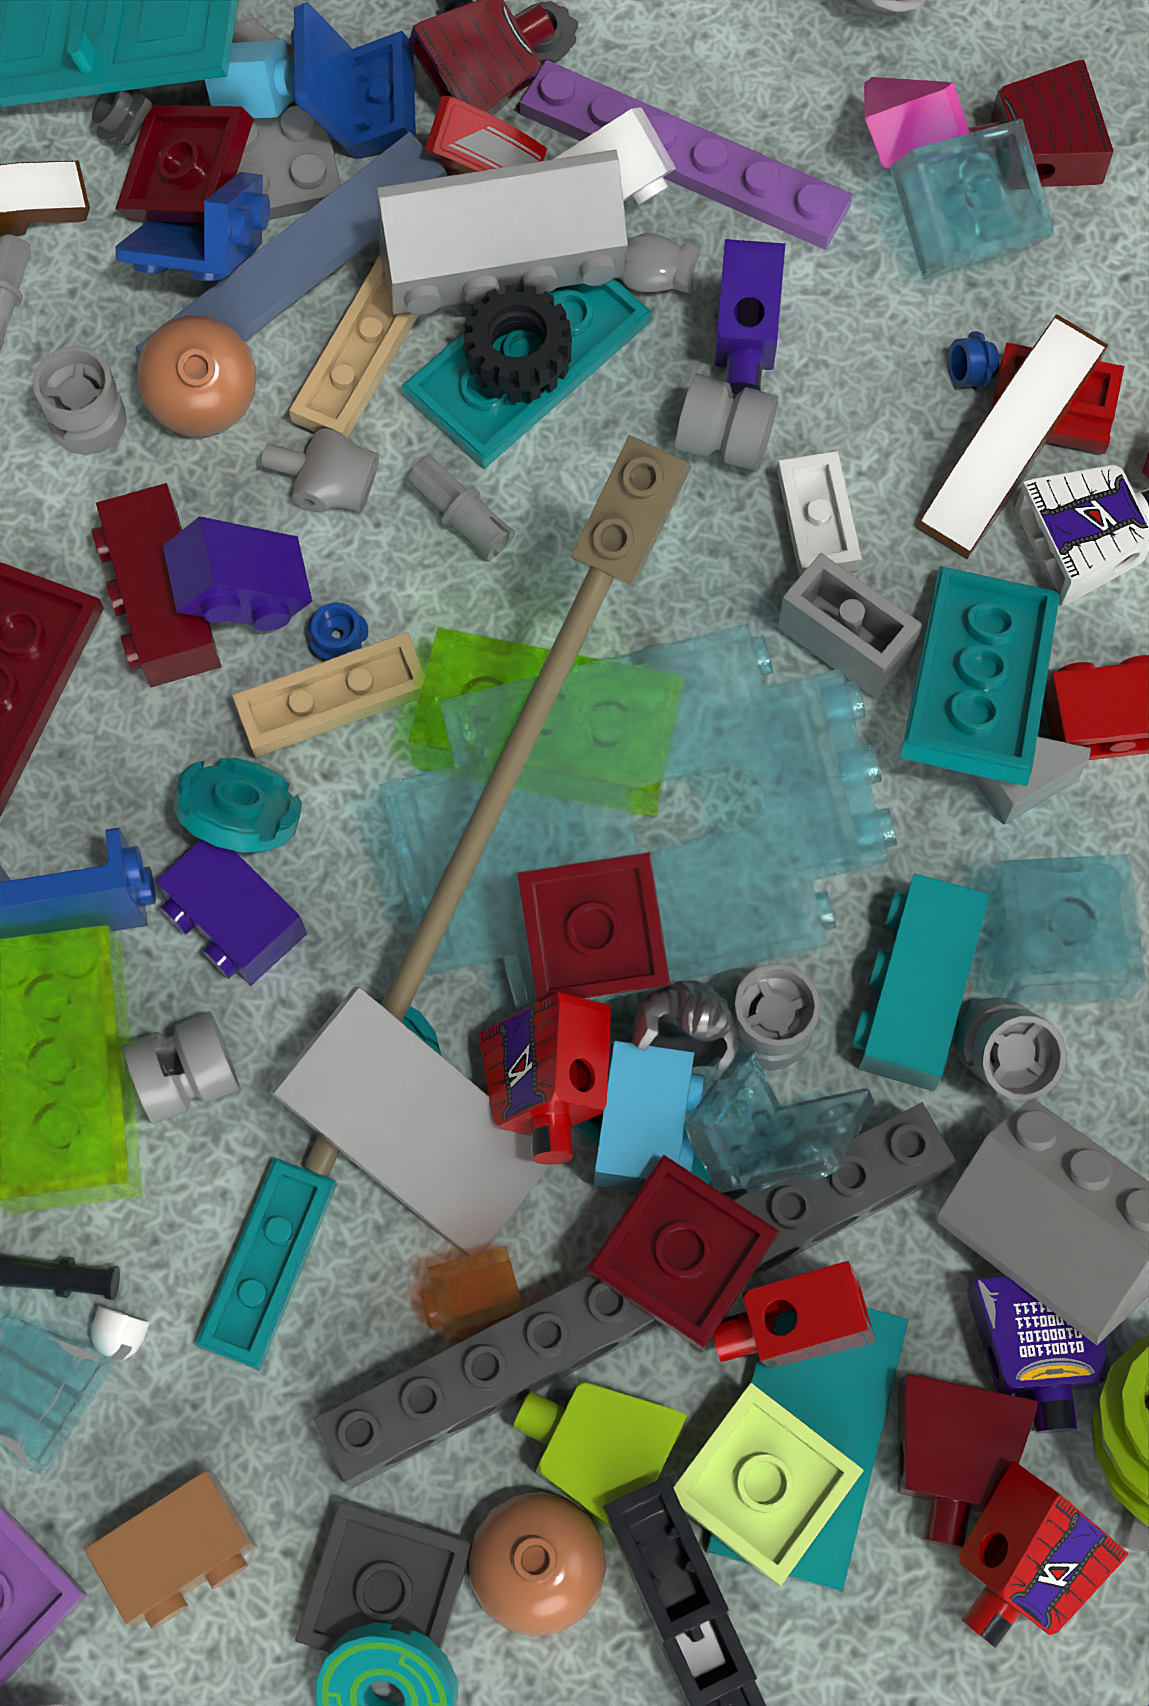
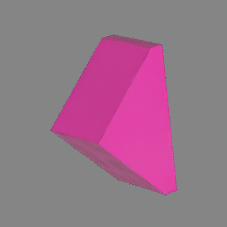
[864,77,971,169]

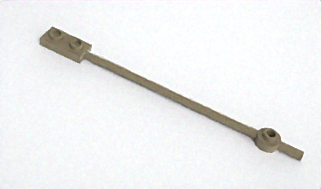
[305,435,691,1176]

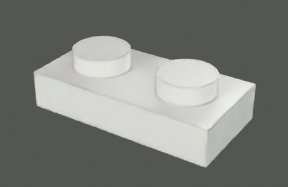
[777,451,862,577]

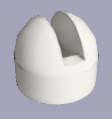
[90,1306,150,1361]

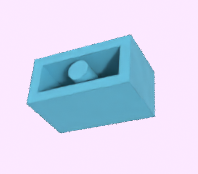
[594,1041,704,1192]

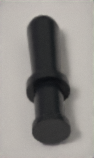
[0,1253,120,1300]

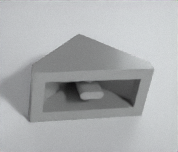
[969,737,1091,825]

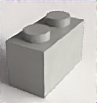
[778,553,922,699]

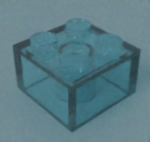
[890,119,1055,280]
[988,854,1146,1005]

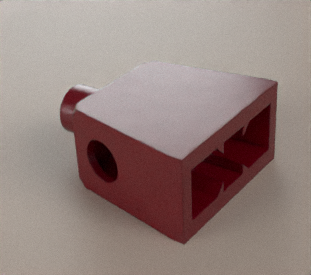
[898,1373,1038,1549]

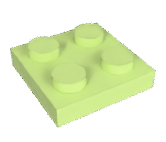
[673,1383,864,1587]

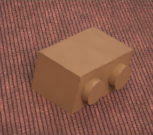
[84,1470,257,1629]

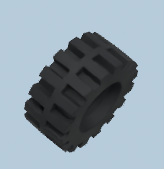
[464,284,572,402]

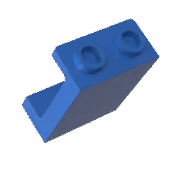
[0,827,156,949]

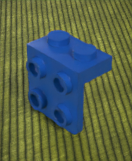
[291,2,416,159]
[115,172,270,281]

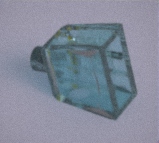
[0,1314,117,1476]

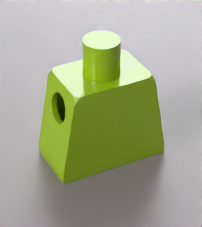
[513,1381,687,1531]

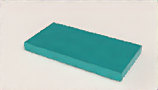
[401,279,652,470]
[900,566,1060,787]
[707,1307,909,1592]

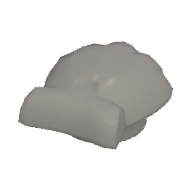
[618,233,700,293]

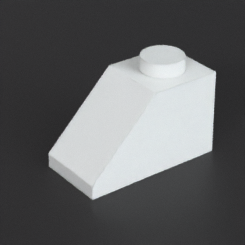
[554,107,676,205]

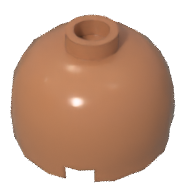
[137,315,256,438]
[468,1491,607,1637]

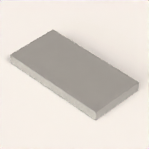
[269,987,550,1261]

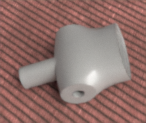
[261,428,379,512]

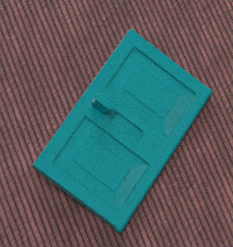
[0,0,238,108]

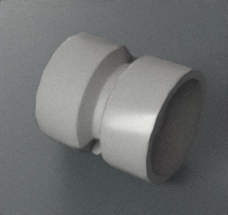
[33,346,127,455]
[675,373,779,472]
[731,963,821,1071]
[955,997,1067,1101]
[123,1011,241,1124]

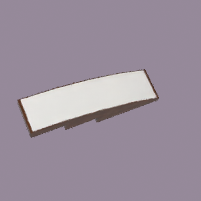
[0,160,90,236]
[916,314,1108,559]

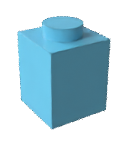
[205,39,294,119]

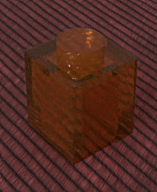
[420,1245,524,1342]

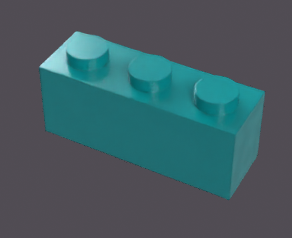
[851,873,990,1091]

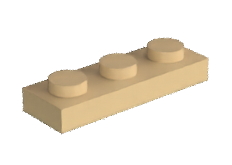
[232,632,431,758]

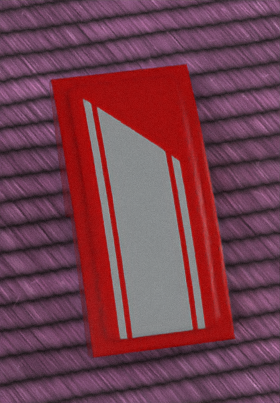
[424,96,547,175]

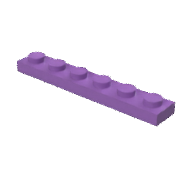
[520,60,853,250]

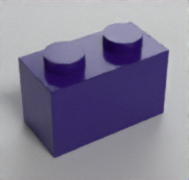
[163,516,313,631]
[156,839,307,986]

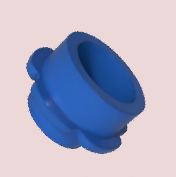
[948,331,999,390]
[308,602,368,660]

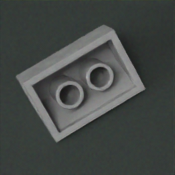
[937,1099,1149,1345]

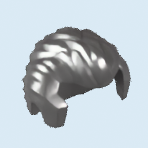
[630,980,739,1081]

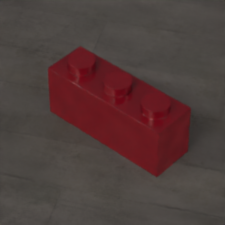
[91,483,222,688]

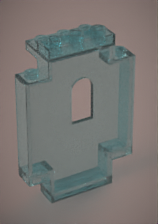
[379,623,898,1013]

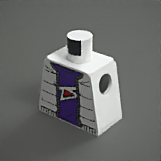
[1014,465,1149,606]

